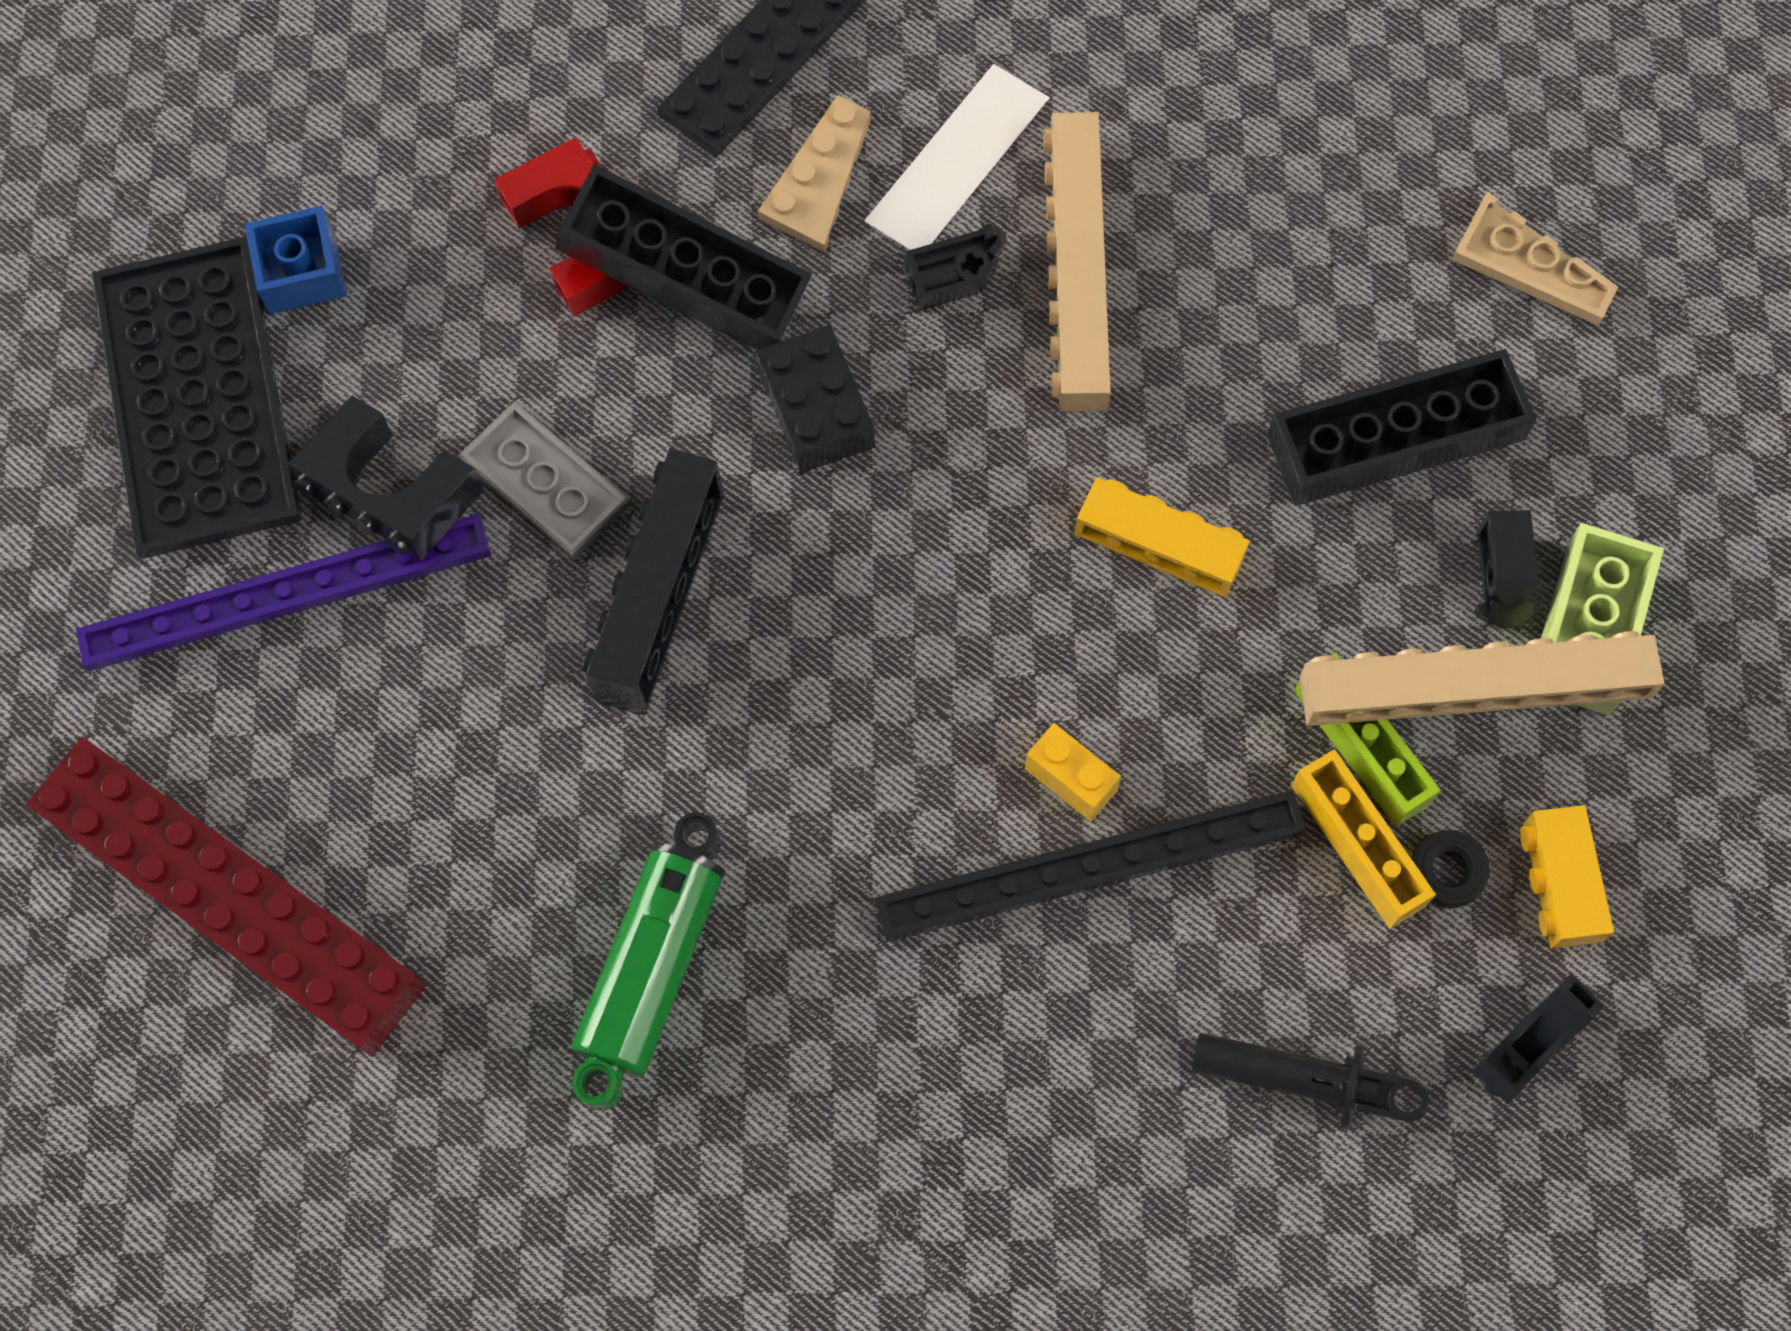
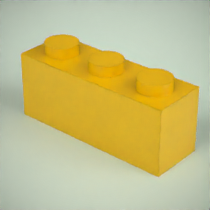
[1520,805,1614,949]

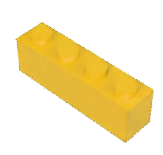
[1075,477,1250,598]
[1291,749,1436,929]

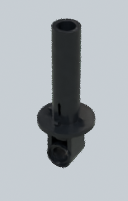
[1192,1032,1429,1130]

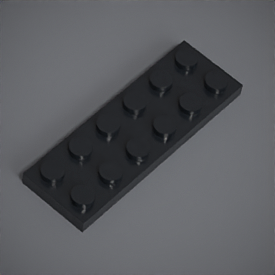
[657,0,862,157]

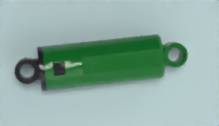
[571,812,726,1111]

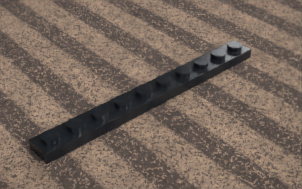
[875,790,1306,942]

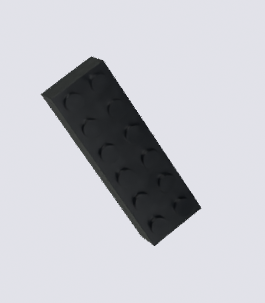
[555,164,812,350]
[1267,349,1537,506]
[583,448,724,716]

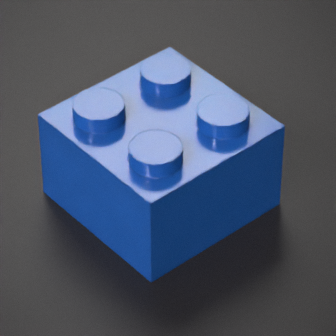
[244,205,348,314]

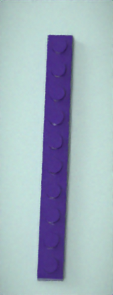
[76,514,492,672]

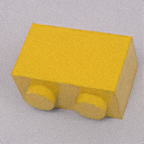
[1025,723,1121,822]

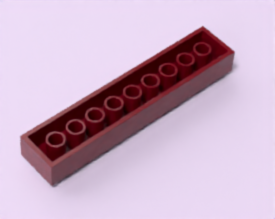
[25,736,427,1057]

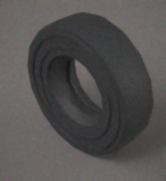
[1411,830,1490,908]

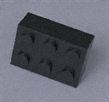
[755,324,875,474]

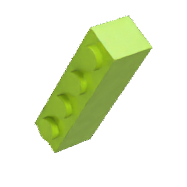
[1294,653,1441,827]

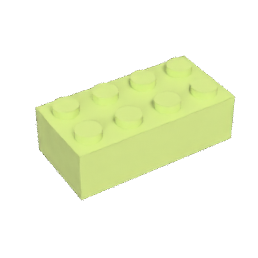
[1541,523,1664,716]

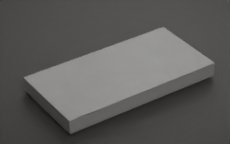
[458,401,631,560]

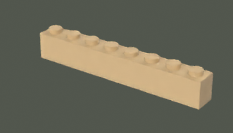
[1043,112,1111,412]
[1300,631,1665,726]

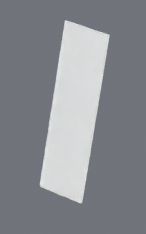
[864,64,1050,250]

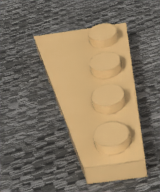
[758,95,871,253]
[1452,191,1618,326]

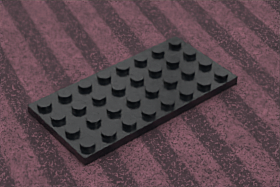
[92,236,302,559]

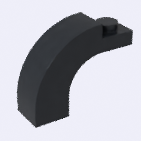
[1473,973,1604,1105]

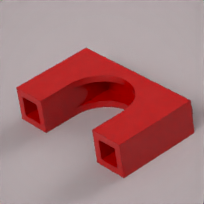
[494,137,630,317]

